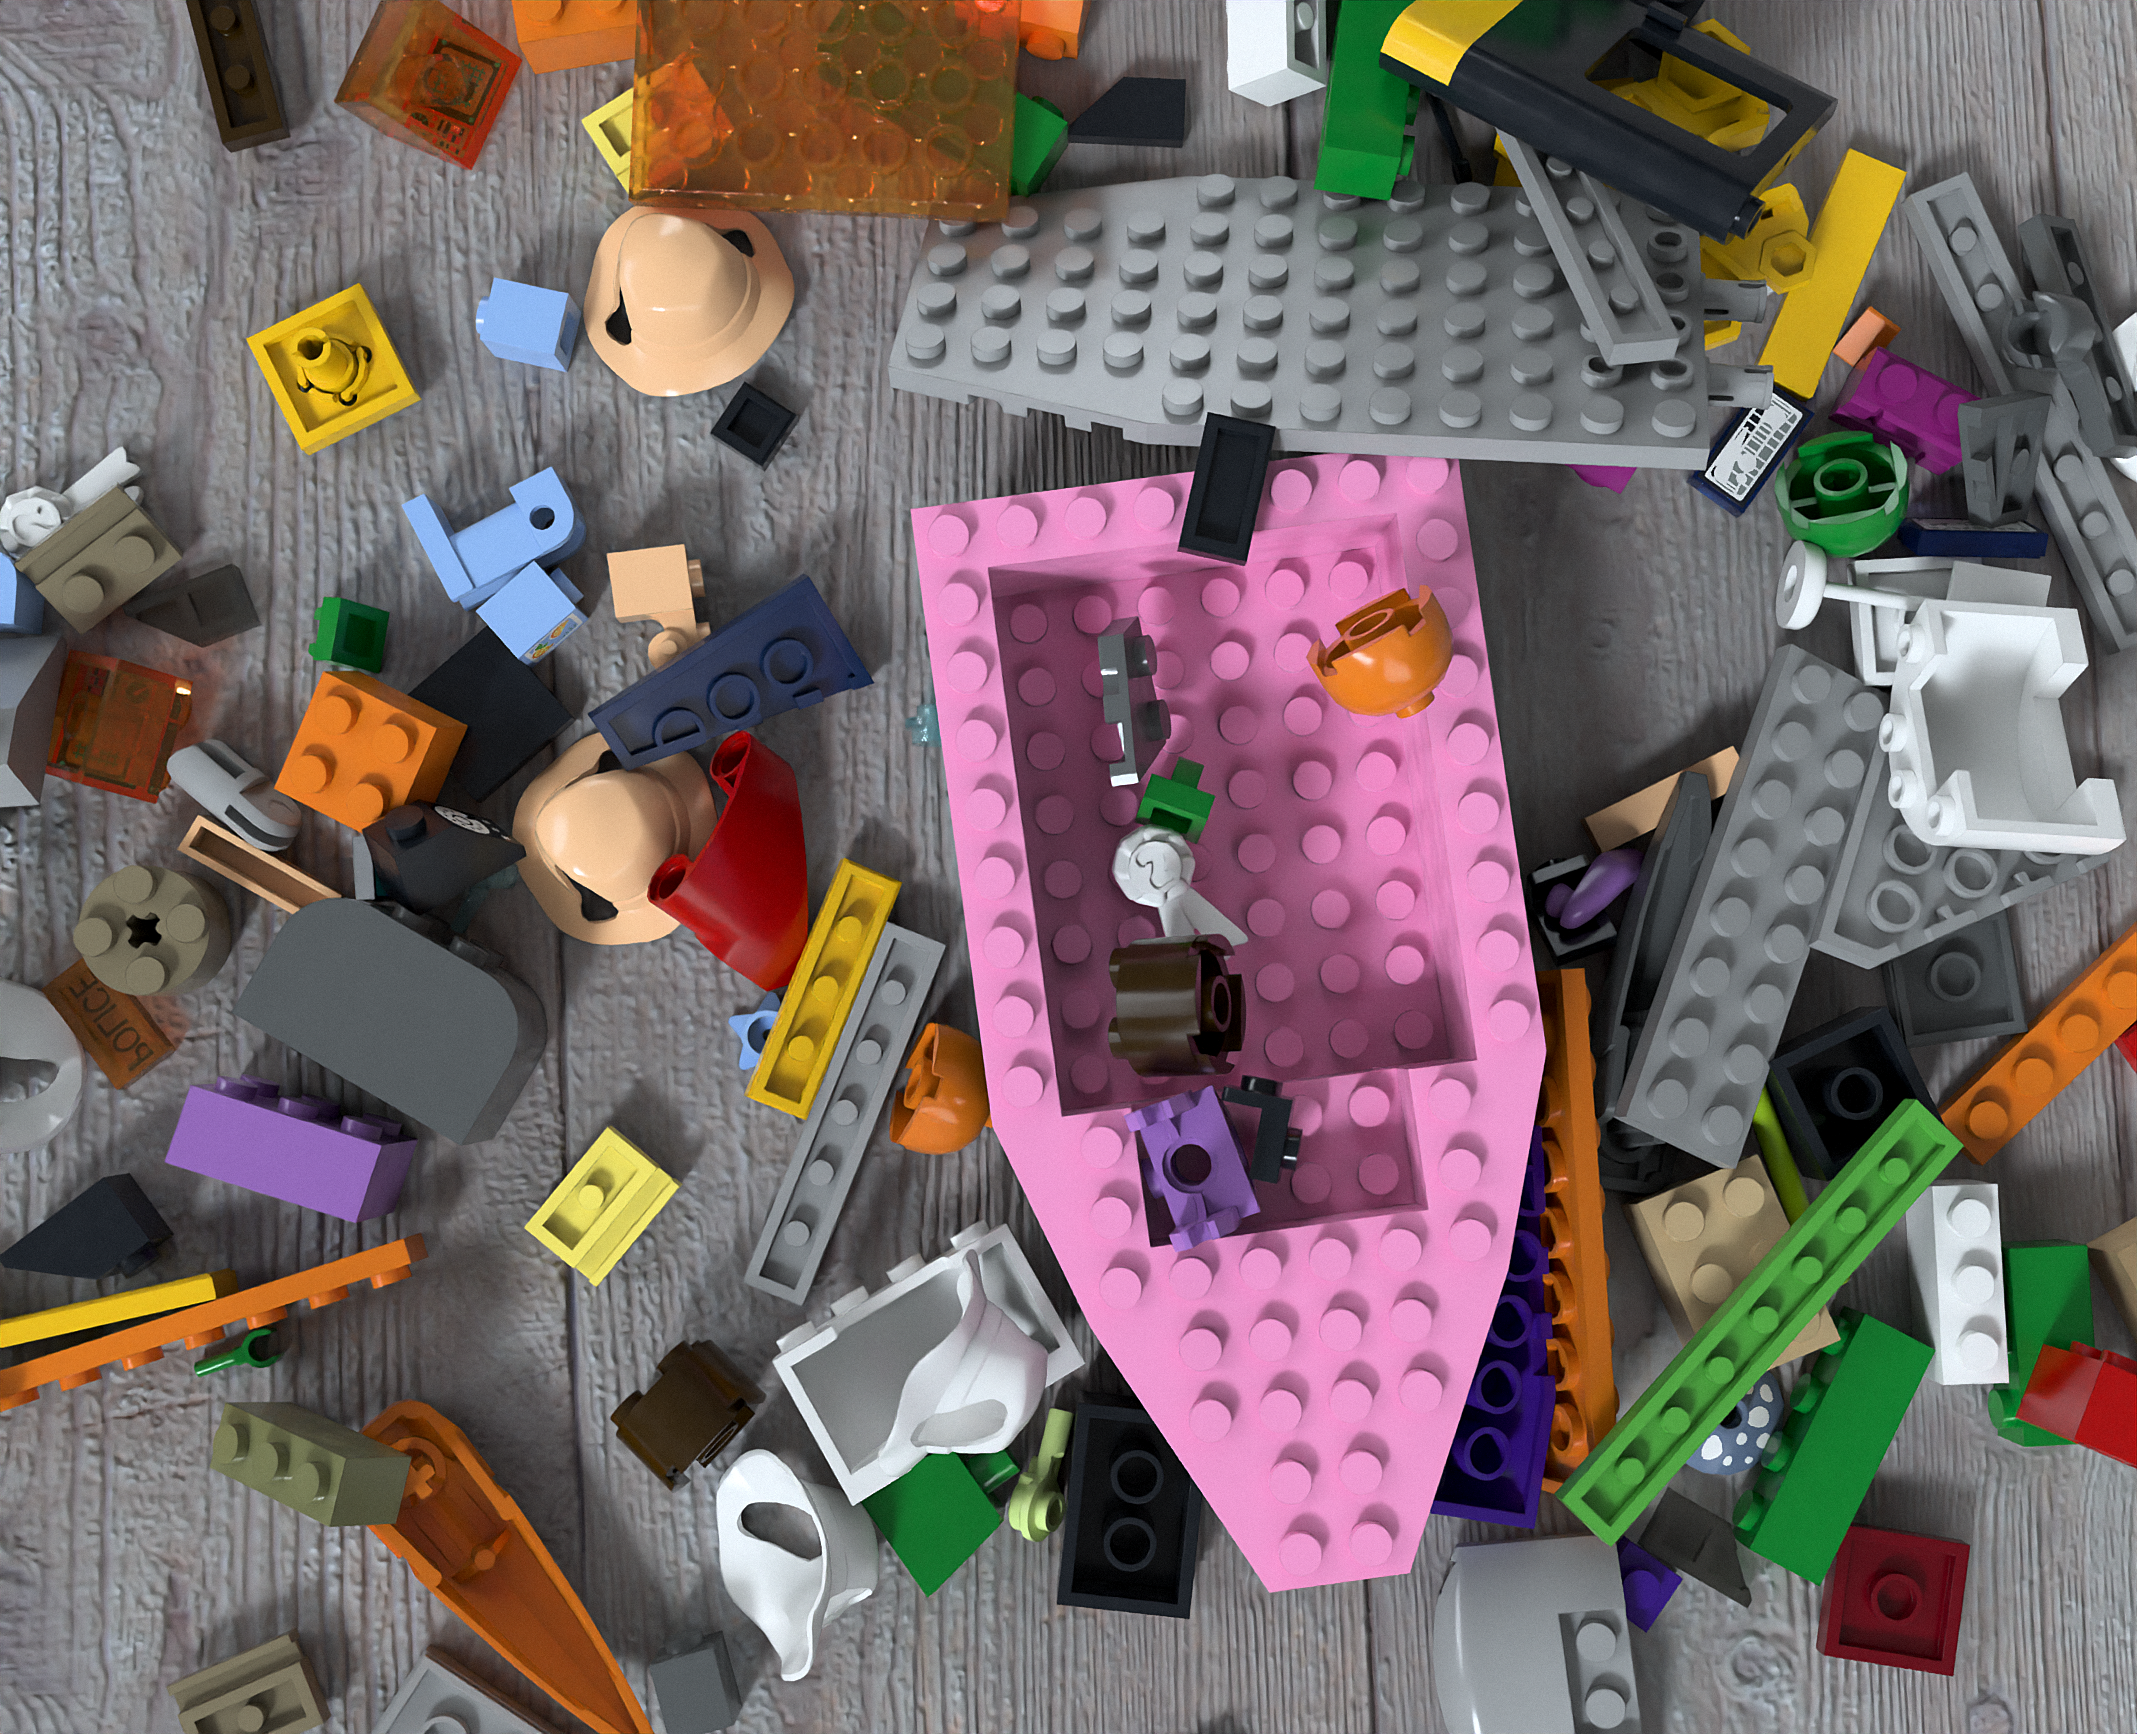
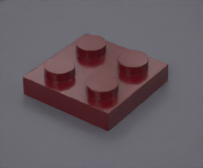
[1816,1522,1970,1676]

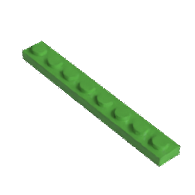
[1554,1099,1964,1547]

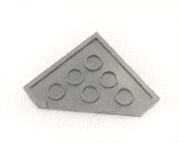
[1808,712,2124,970]

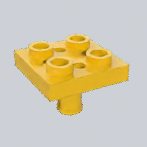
[246,283,422,455]

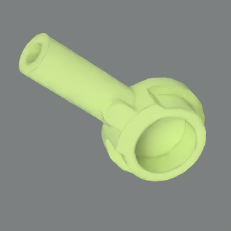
[1008,1408,1075,1542]

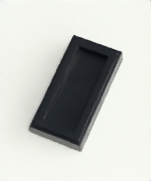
[1177,412,1276,566]

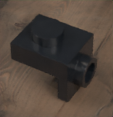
[1525,854,1617,967]
[1221,1074,1303,1184]

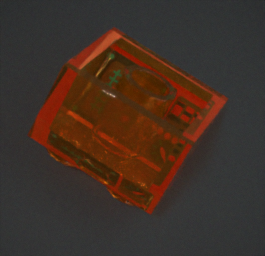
[333,0,523,170]
[45,649,193,804]

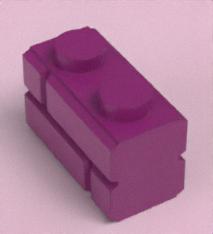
[1828,346,1981,476]

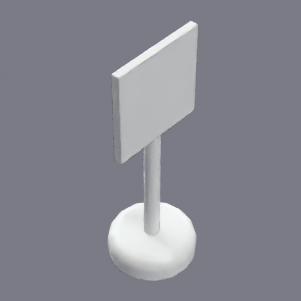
[1776,540,2052,630]

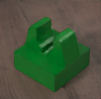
[308,597,390,674]
[1135,756,1215,844]

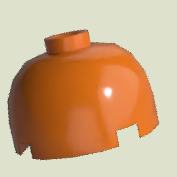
[1306,585,1454,719]
[889,1022,993,1155]

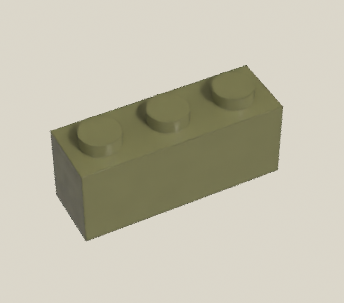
[210,1402,412,1527]

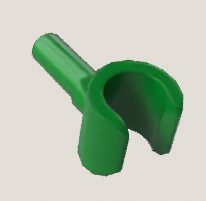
[194,1326,285,1377]

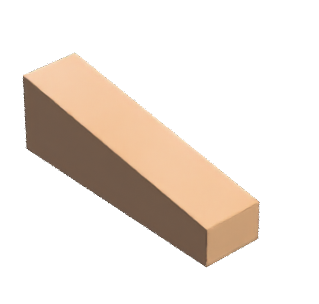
[1580,746,1739,855]
[177,815,346,914]

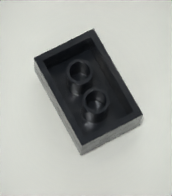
[1057,1390,1202,1619]

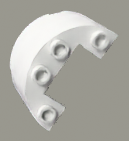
[1879,599,2127,855]
[772,1219,1085,1506]

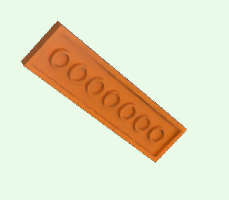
[1534,968,1620,1494]

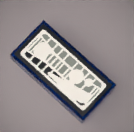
[1686,384,1815,518]
[1897,517,2049,559]

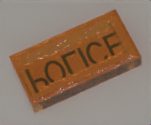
[41,957,177,1090]

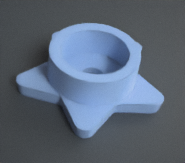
[728,992,781,1070]

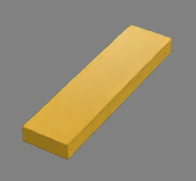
[1754,148,1907,403]
[744,858,903,1120]
[0,1268,239,1348]

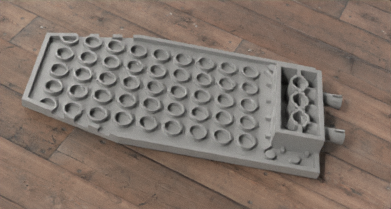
[888,174,1774,471]

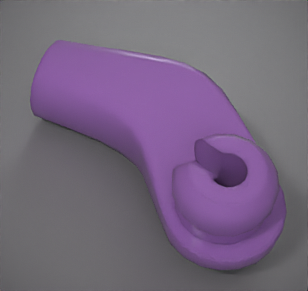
[1544,848,1645,929]

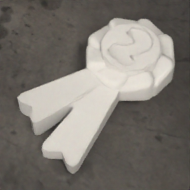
[0,446,144,559]
[1112,824,1248,960]

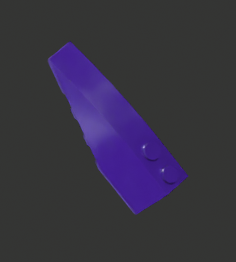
[1430,1125,1556,1529]

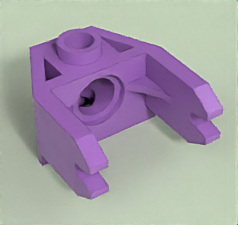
[1124,1085,1261,1252]

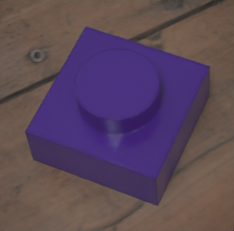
[1617,1535,1683,1633]

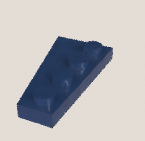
[588,574,874,771]

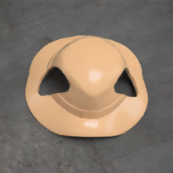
[583,198,795,397]
[512,732,718,945]

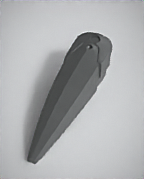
[1590,771,1712,1195]

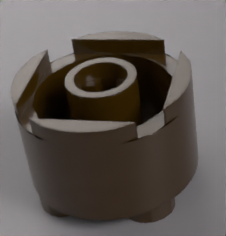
[1108,934,1246,1078]
[610,1339,767,1493]

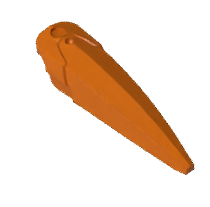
[358,1398,654,1734]

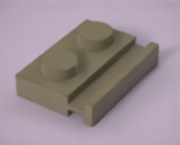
[14,482,183,636]
[166,1627,332,1734]

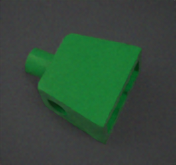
[860,1447,1021,1597]

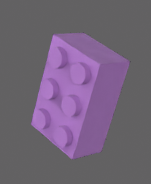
[165,1074,418,1223]

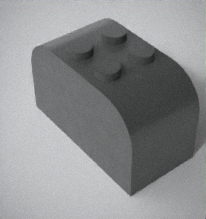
[231,898,548,1146]

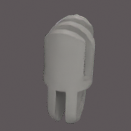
[167,735,303,851]

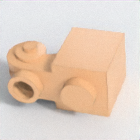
[607,544,711,669]

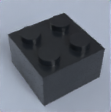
[1765,1006,1945,1182]

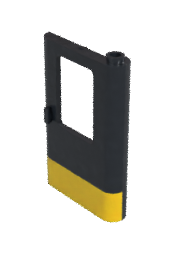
[1379,0,1838,246]

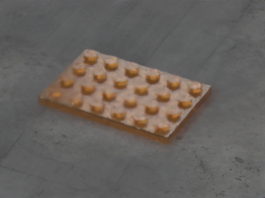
[628,0,1022,223]

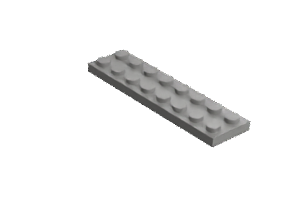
[1612,643,1891,1169]

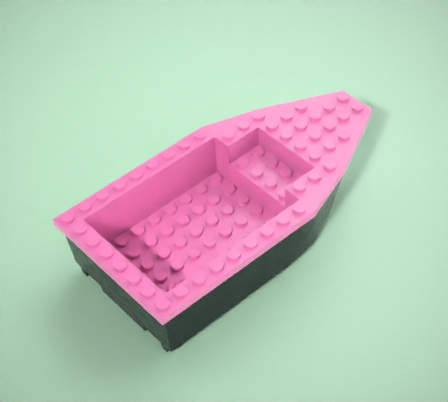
[910,453,1547,1593]

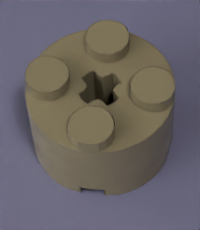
[73,865,232,996]

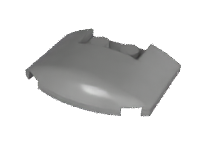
[1433,1532,1643,1734]

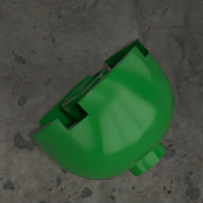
[1774,430,1910,558]

